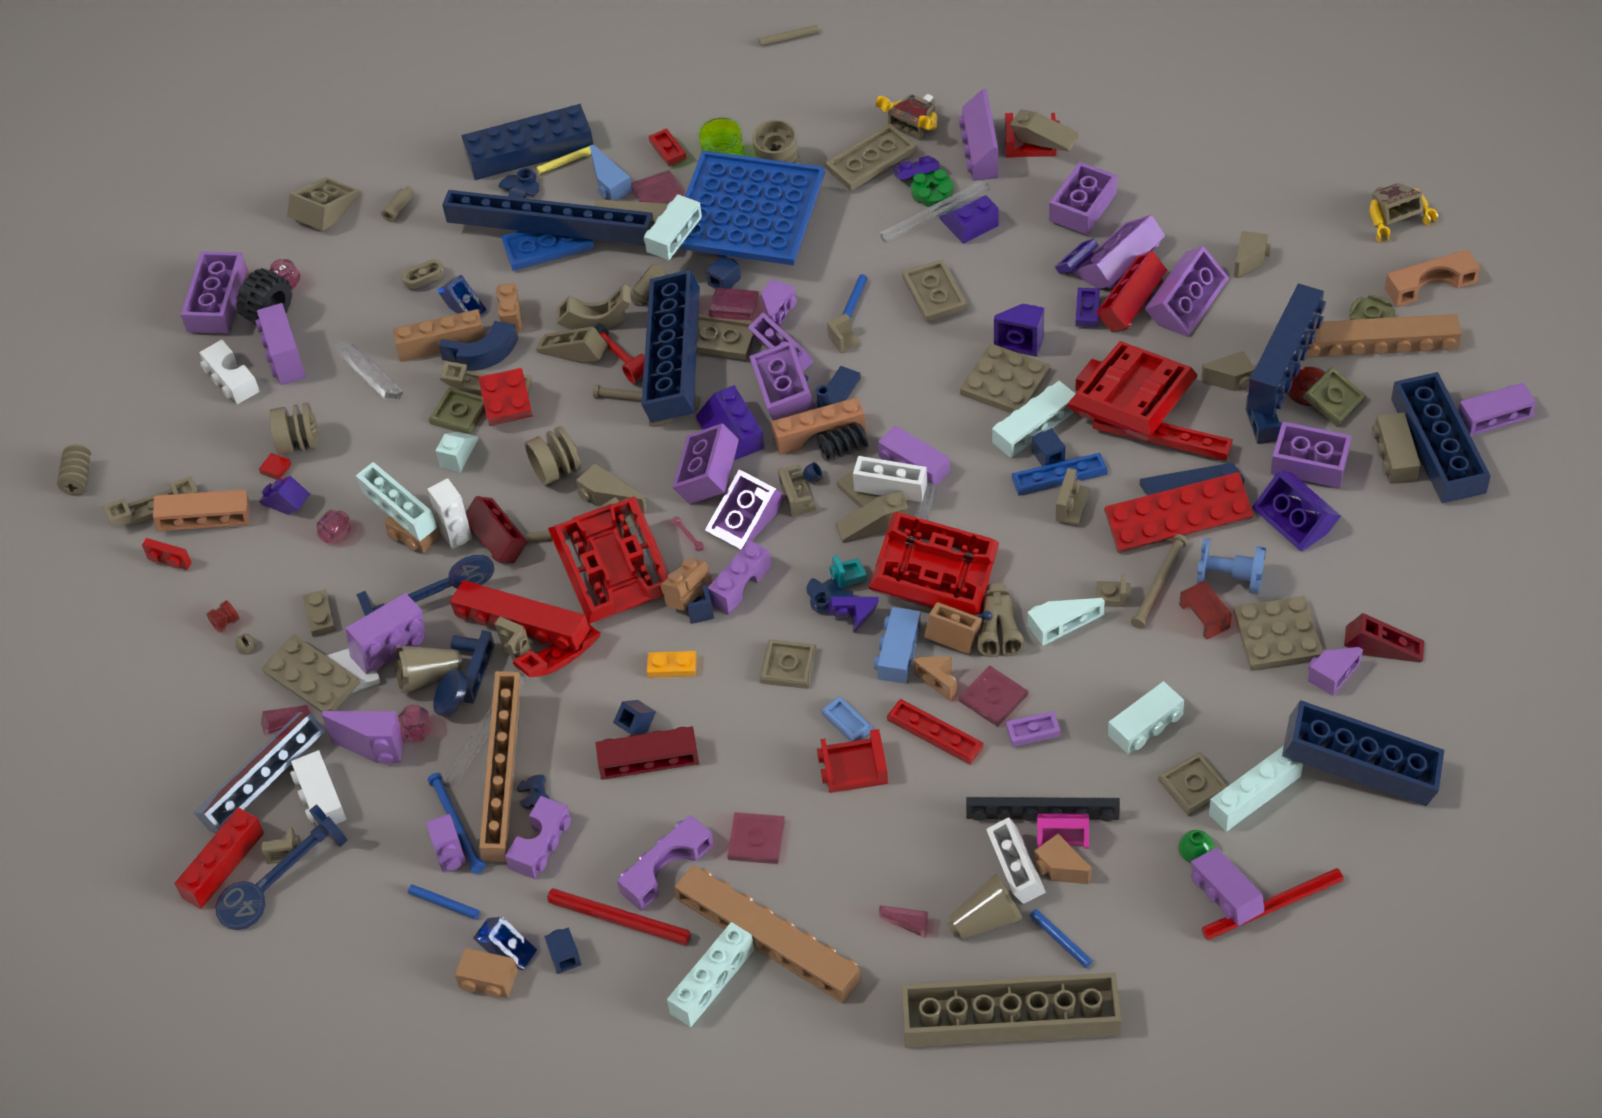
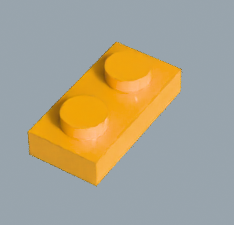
[647,651,697,678]

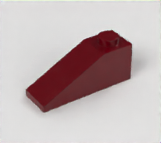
[1344,613,1424,663]

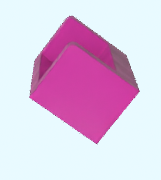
[1037,813,1089,849]

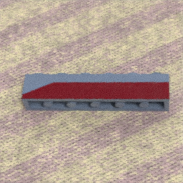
[193,712,325,832]

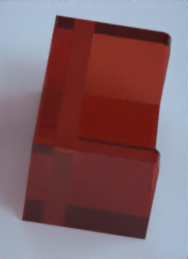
[1179,580,1232,639]

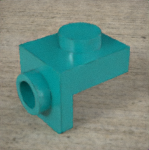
[829,555,867,588]

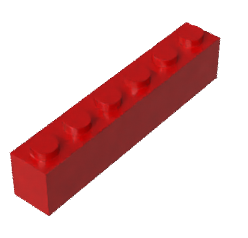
[449,580,590,651]

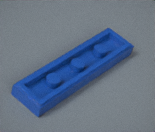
[1012,453,1107,496]

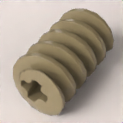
[57,444,92,495]

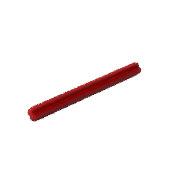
[1201,868,1344,940]
[547,888,691,945]

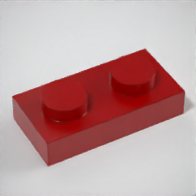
[649,128,687,167]
[142,538,192,570]

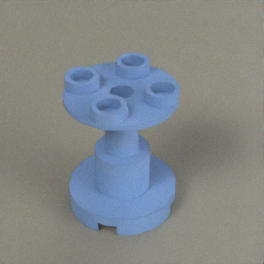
[1197,538,1266,595]

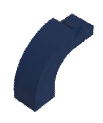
[438,321,518,371]

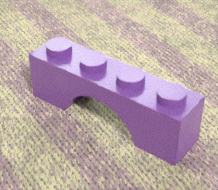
[617,815,714,911]

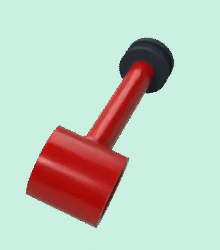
[593,324,645,384]

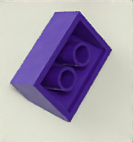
[696,385,764,461]
[1252,470,1341,551]

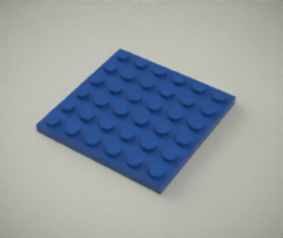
[678,150,825,266]

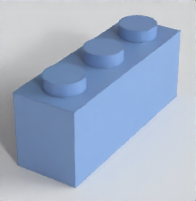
[874,607,921,684]

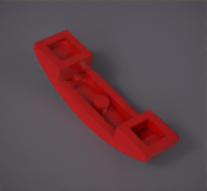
[513,624,600,677]

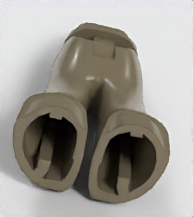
[977,583,1024,657]

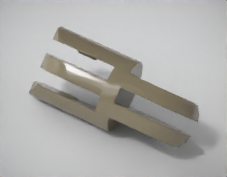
[631,264,667,306]

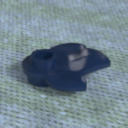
[498,168,539,198]
[806,578,853,613]

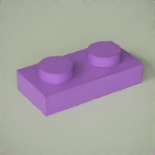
[1006,711,1061,747]

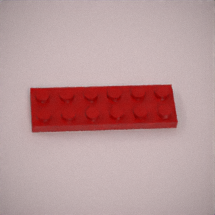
[1104,472,1253,553]

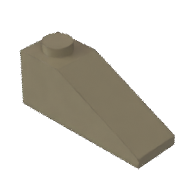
[1010,109,1080,152]
[536,326,608,363]
[576,463,648,513]
[836,491,909,543]

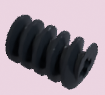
[817,422,869,461]

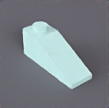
[1027,598,1105,646]

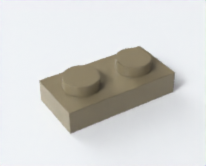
[303,589,336,637]

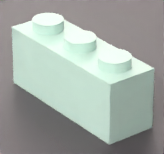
[644,195,702,260]
[1108,681,1184,754]

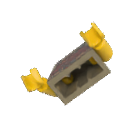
[875,94,938,141]
[1369,183,1438,243]

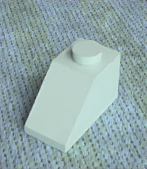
[435,432,478,473]

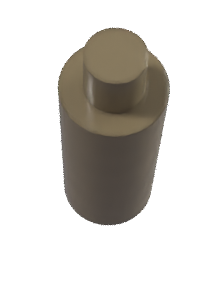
[381,186,413,222]

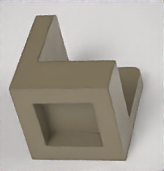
[827,313,859,353]

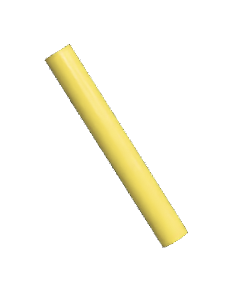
[536,145,591,175]

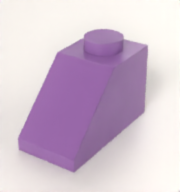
[1308,647,1363,695]

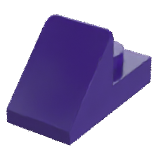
[827,597,879,632]

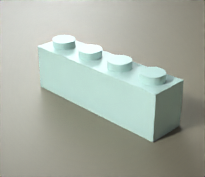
[992,381,1075,458]
[1209,746,1303,832]

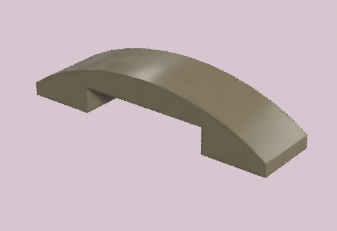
[440,361,532,396]
[103,476,198,525]

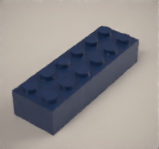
[461,103,593,180]
[1247,283,1326,417]
[1391,372,1491,503]
[1282,700,1445,806]

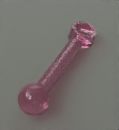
[672,516,704,552]

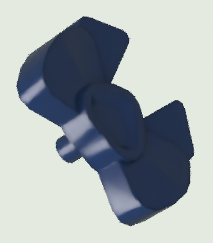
[517,775,550,809]

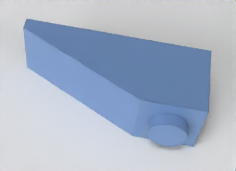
[590,145,633,201]

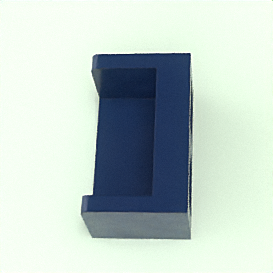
[1245,395,1282,444]

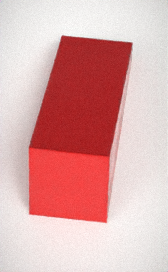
[1075,358,1101,391]

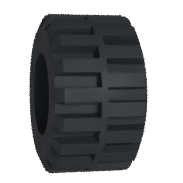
[236,268,293,325]

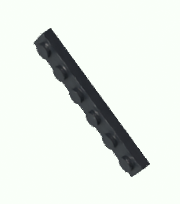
[966,797,1120,822]

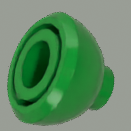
[1178,830,1214,863]

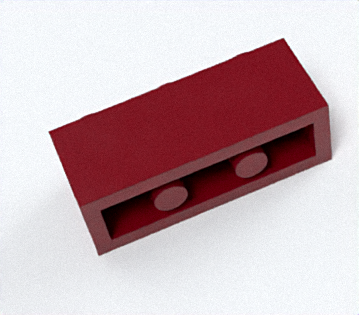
[466,496,528,563]

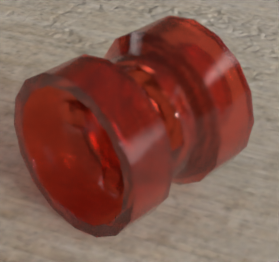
[206,600,240,632]

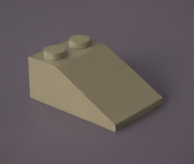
[287,177,360,231]

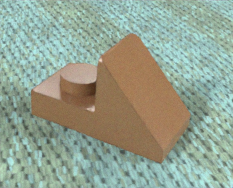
[914,656,957,701]

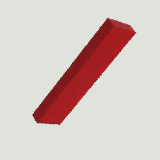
[887,698,984,765]

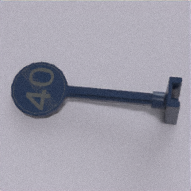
[356,555,494,616]
[216,804,348,930]

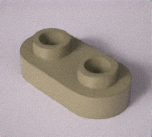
[402,259,444,289]

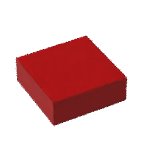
[259,453,291,480]

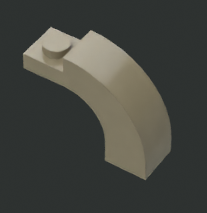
[557,284,631,330]

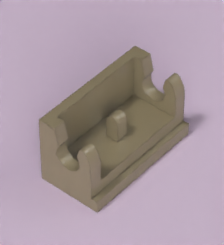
[778,465,816,517]

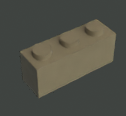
[1372,412,1420,484]

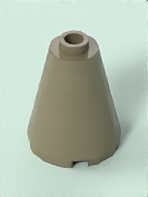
[394,645,462,694]
[947,874,1023,939]

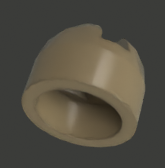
[236,634,256,655]

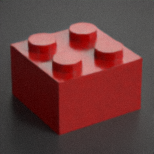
[478,368,533,426]

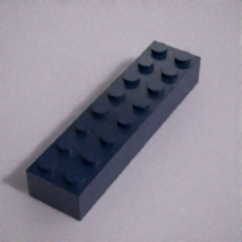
[641,269,700,423]

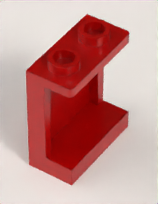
[1005,113,1060,158]
[817,729,888,793]

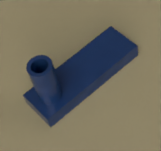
[811,366,861,410]
[451,630,495,704]

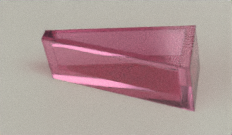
[261,705,310,735]
[879,905,928,938]

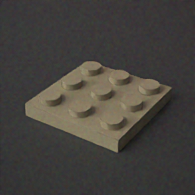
[960,343,1051,413]
[1233,596,1323,671]

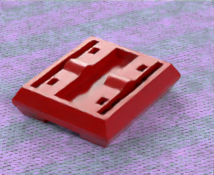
[1067,341,1198,441]
[548,496,670,625]
[869,512,999,615]

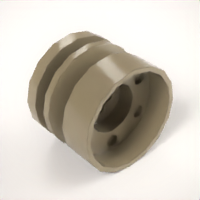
[752,120,799,163]
[269,402,318,456]
[524,426,581,486]

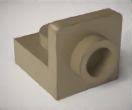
[1096,574,1131,607]
[262,827,301,864]

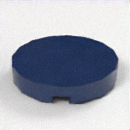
[433,669,467,717]

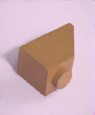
[1034,834,1092,884]

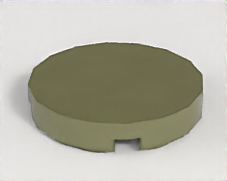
[1349,295,1395,320]

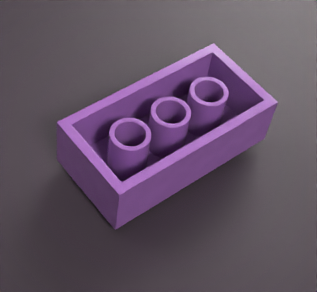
[181,251,248,334]

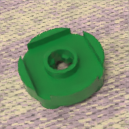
[911,169,954,207]

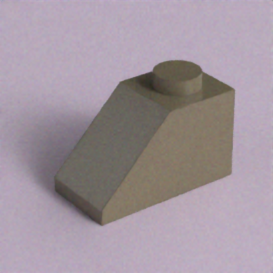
[1234,231,1271,278]
[1201,351,1255,391]

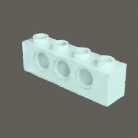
[356,462,437,541]
[667,922,754,1027]

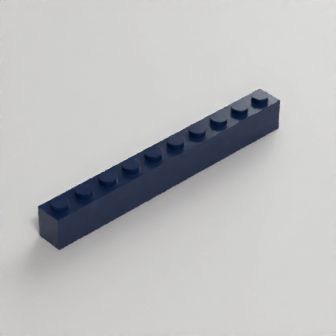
[442,190,654,246]

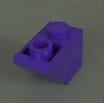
[258,476,310,515]

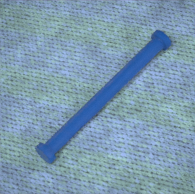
[428,773,486,874]

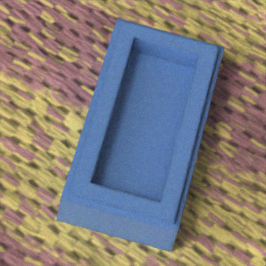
[822,696,872,742]

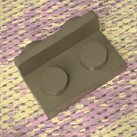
[1056,468,1089,525]
[495,617,531,670]

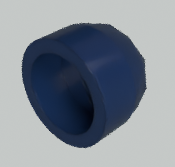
[803,462,823,482]

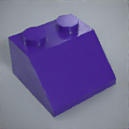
[939,195,999,244]
[994,303,1044,357]

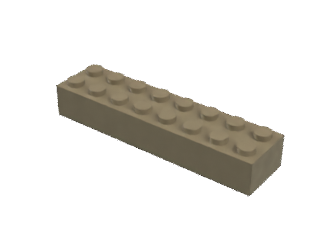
[902,972,1121,1048]

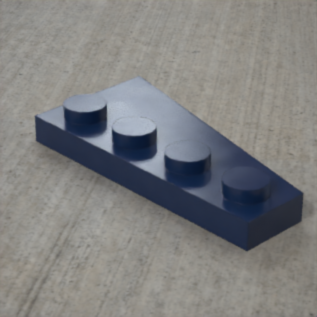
[1139,462,1245,496]

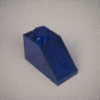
[437,275,487,315]
[473,917,537,970]

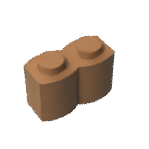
[496,283,523,332]

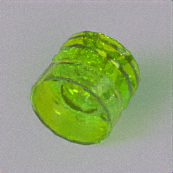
[698,117,745,156]

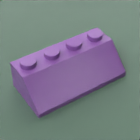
[958,89,998,181]
[1073,215,1165,289]
[1145,246,1229,337]

